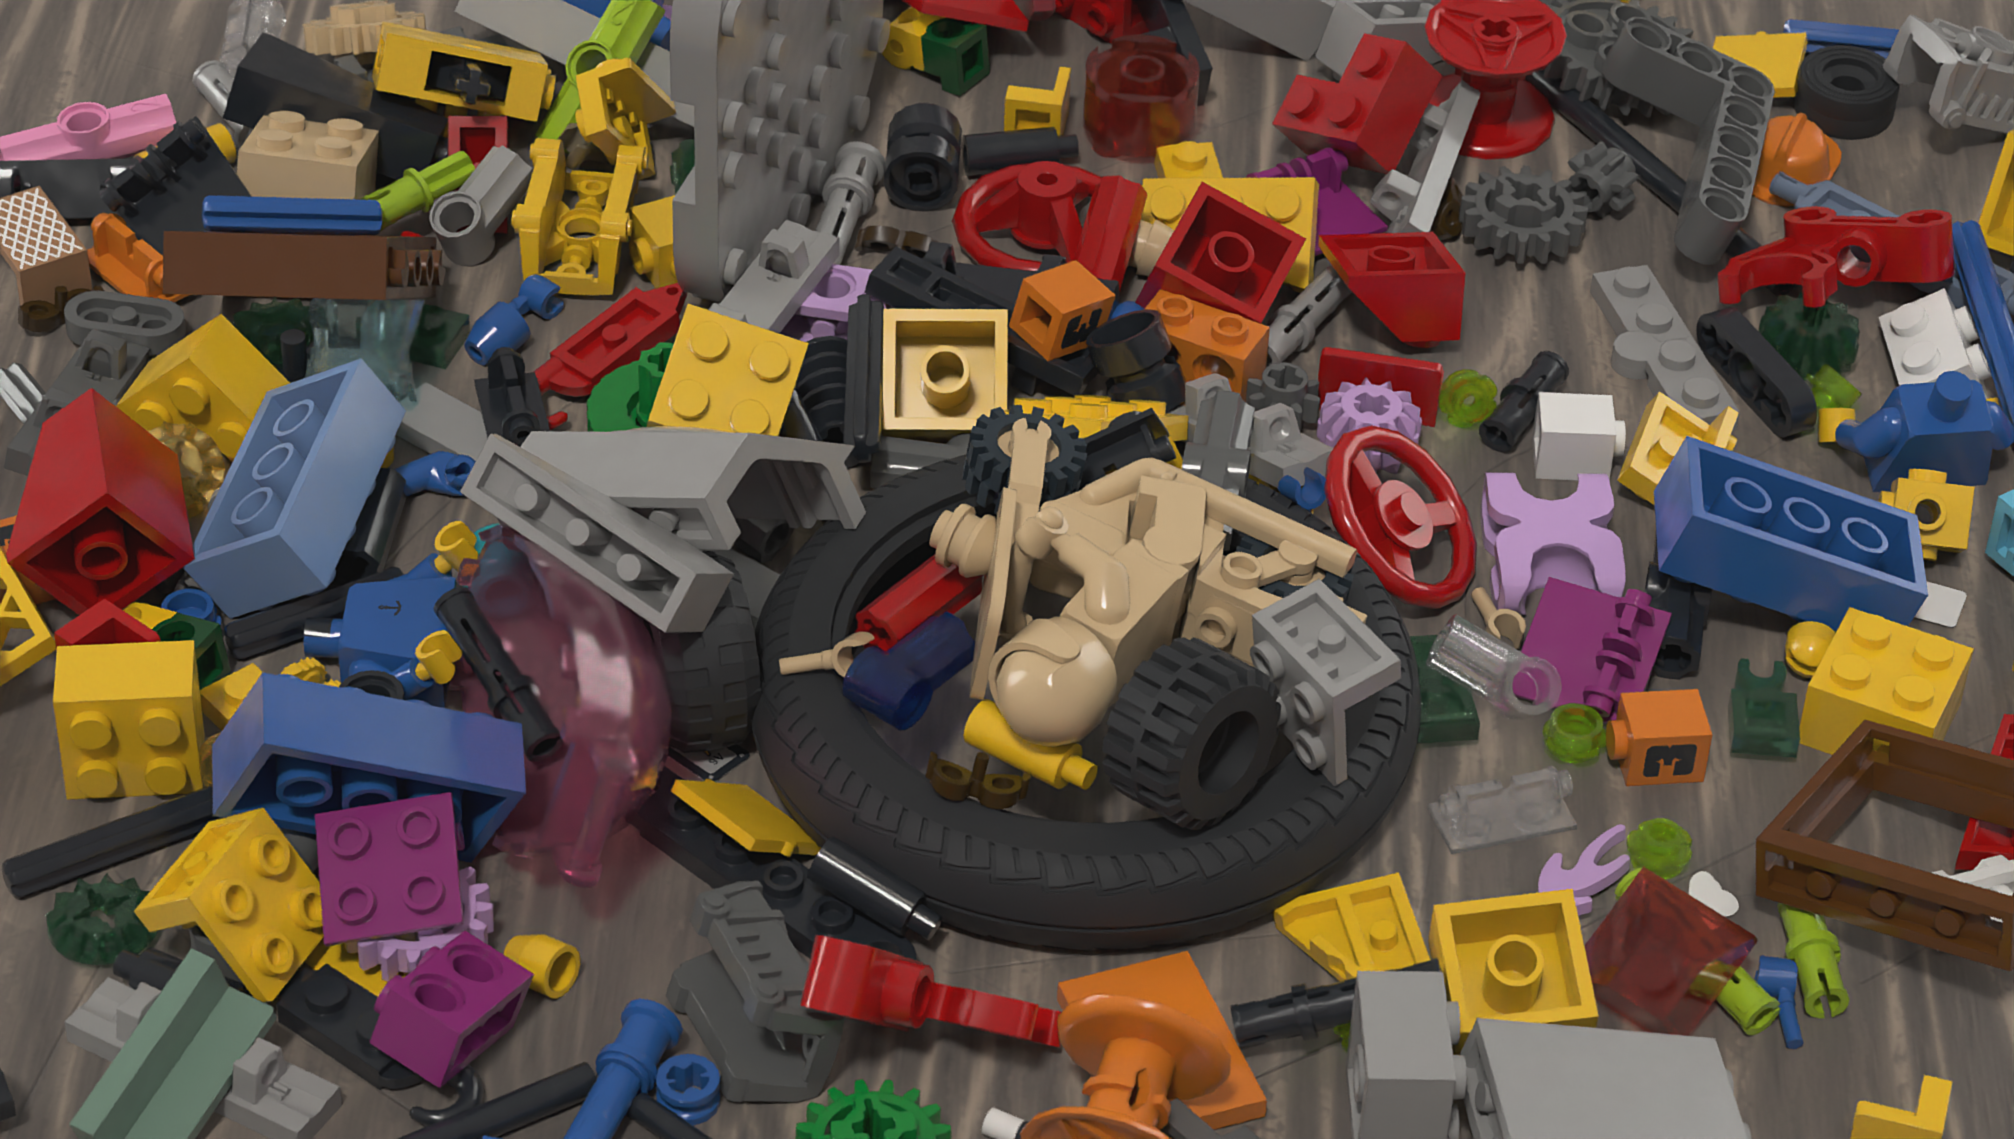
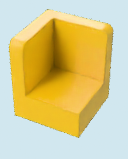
[1004,66,1071,136]
[1850,1075,1953,1139]

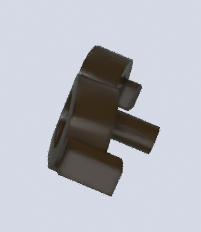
[1429,177,1464,241]
[855,226,938,258]
[18,285,105,332]
[925,751,1031,809]

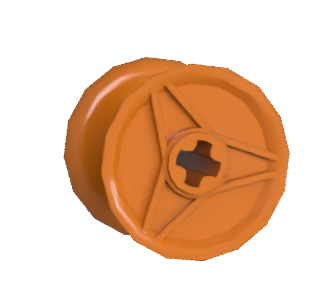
[1020,995,1231,1139]

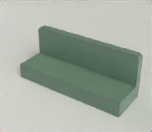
[69,948,277,1139]

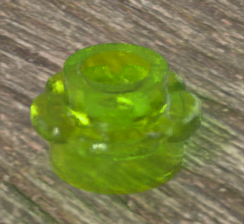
[1806,364,1862,409]
[1439,369,1498,428]
[1542,703,1606,764]
[1626,818,1692,880]

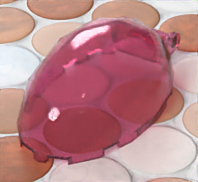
[448,524,672,888]

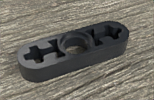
[1696,307,1817,437]

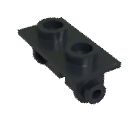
[474,347,550,447]
[1078,408,1176,491]

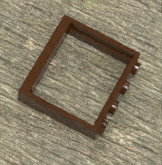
[163,231,446,300]
[1756,720,2014,972]

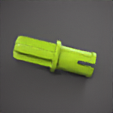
[361,151,475,231]

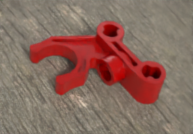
[1717,206,1955,307]
[800,935,1061,1048]

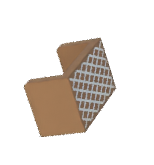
[0,186,92,306]

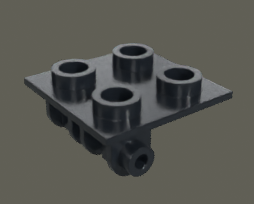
[99,116,252,255]

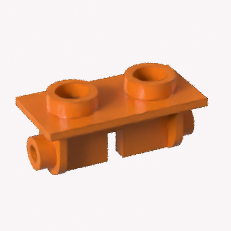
[87,213,189,303]

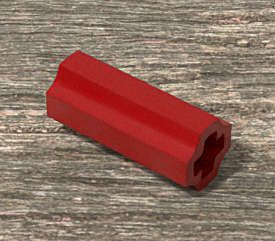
[1073,175,1148,290]
[855,554,984,662]

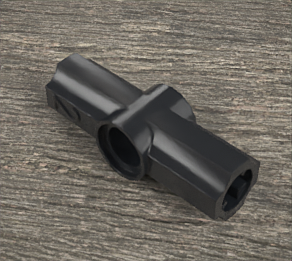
[1645,533,1712,680]

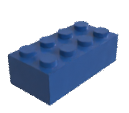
[1654,436,1928,631]
[212,672,526,862]

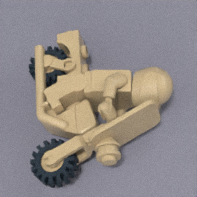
[929,405,1368,747]

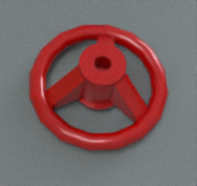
[952,161,1102,271]
[1324,425,1477,609]

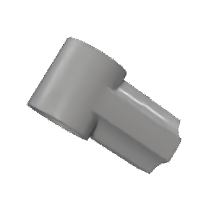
[429,145,533,266]

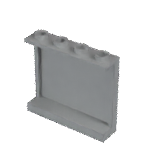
[1460,1018,1751,1139]

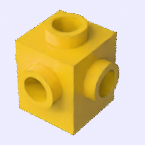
[1878,469,1975,561]

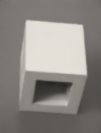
[1532,392,1626,480]

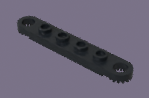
[607,759,917,960]

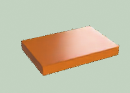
[1057,951,1267,1130]

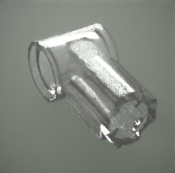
[1425,614,1562,720]

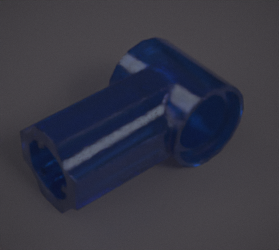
[842,611,976,731]

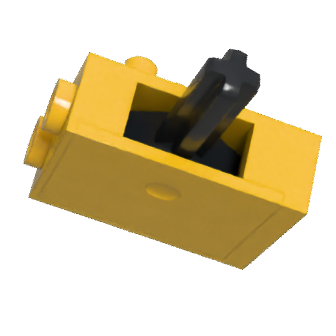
[372,22,556,138]

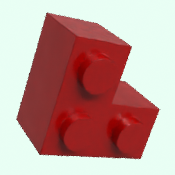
[1272,33,1442,174]

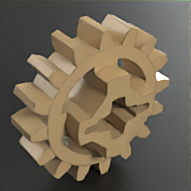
[303,0,426,65]

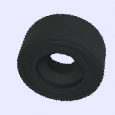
[1794,45,1900,140]

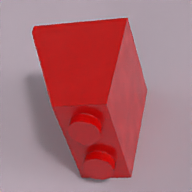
[6,388,195,615]

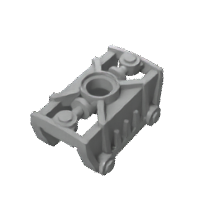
[1883,15,2014,135]

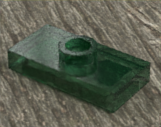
[1410,634,1480,744]

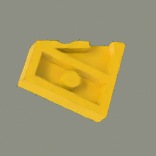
[1272,872,1430,982]

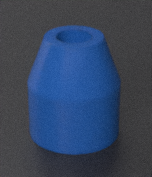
[464,302,530,366]

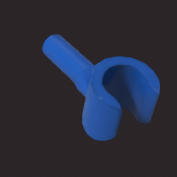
[508,275,564,320]
[1278,467,1326,512]
[1754,955,1803,1049]

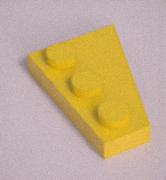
[1141,177,1319,293]

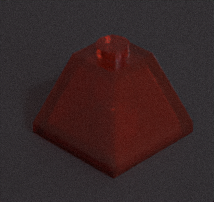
[1584,866,1758,1036]

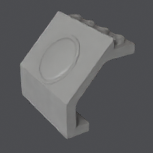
[497,426,866,550]

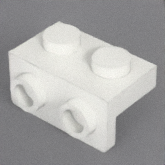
[1878,288,1992,399]

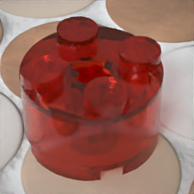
[1083,35,1200,158]

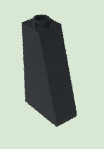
[223,32,448,180]

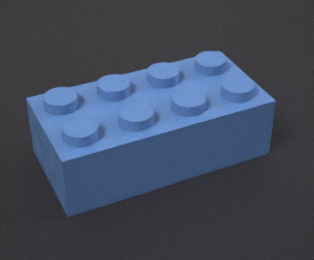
[183,358,406,619]

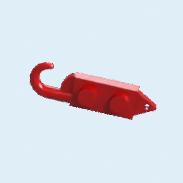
[533,283,687,430]

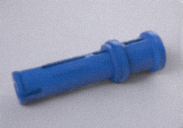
[563,999,683,1139]

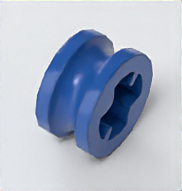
[656,1054,720,1125]

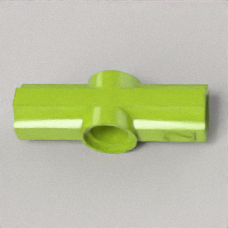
[535,0,666,154]

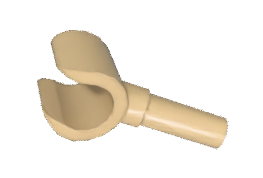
[1471,587,1526,654]
[779,631,879,679]

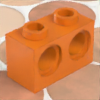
[1144,289,1270,402]

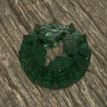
[232,298,325,364]
[46,873,158,965]

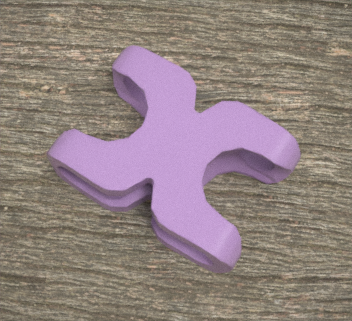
[1481,472,1626,615]

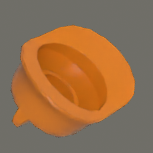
[1752,112,1842,207]

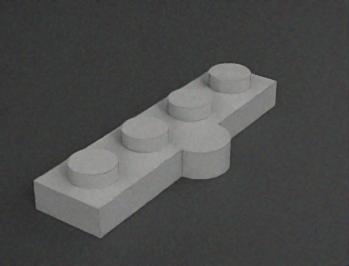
[1590,265,1740,431]

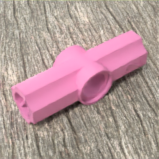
[0,94,176,187]

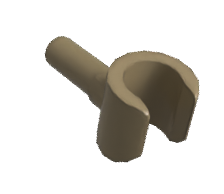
[557,123,610,170]

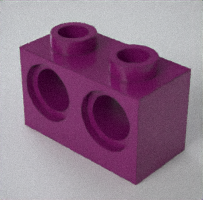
[370,931,534,1088]

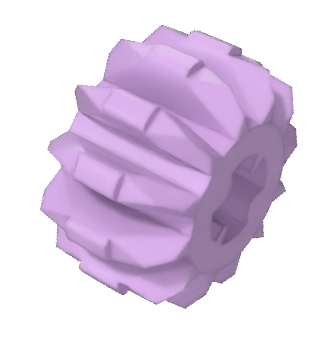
[1316,377,1422,474]

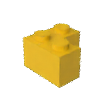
[116,314,290,462]

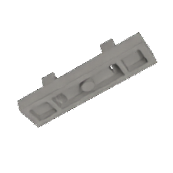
[1370,80,1481,233]
[709,220,840,334]
[1166,373,1333,488]
[64,977,342,1139]

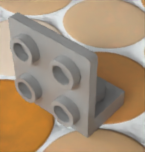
[1250,579,1401,786]

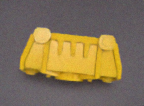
[511,138,649,295]

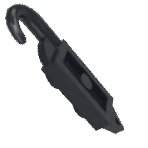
[277,963,484,1126]

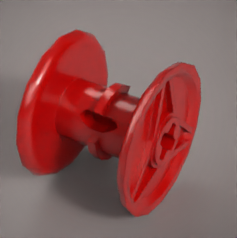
[1424,0,1567,160]

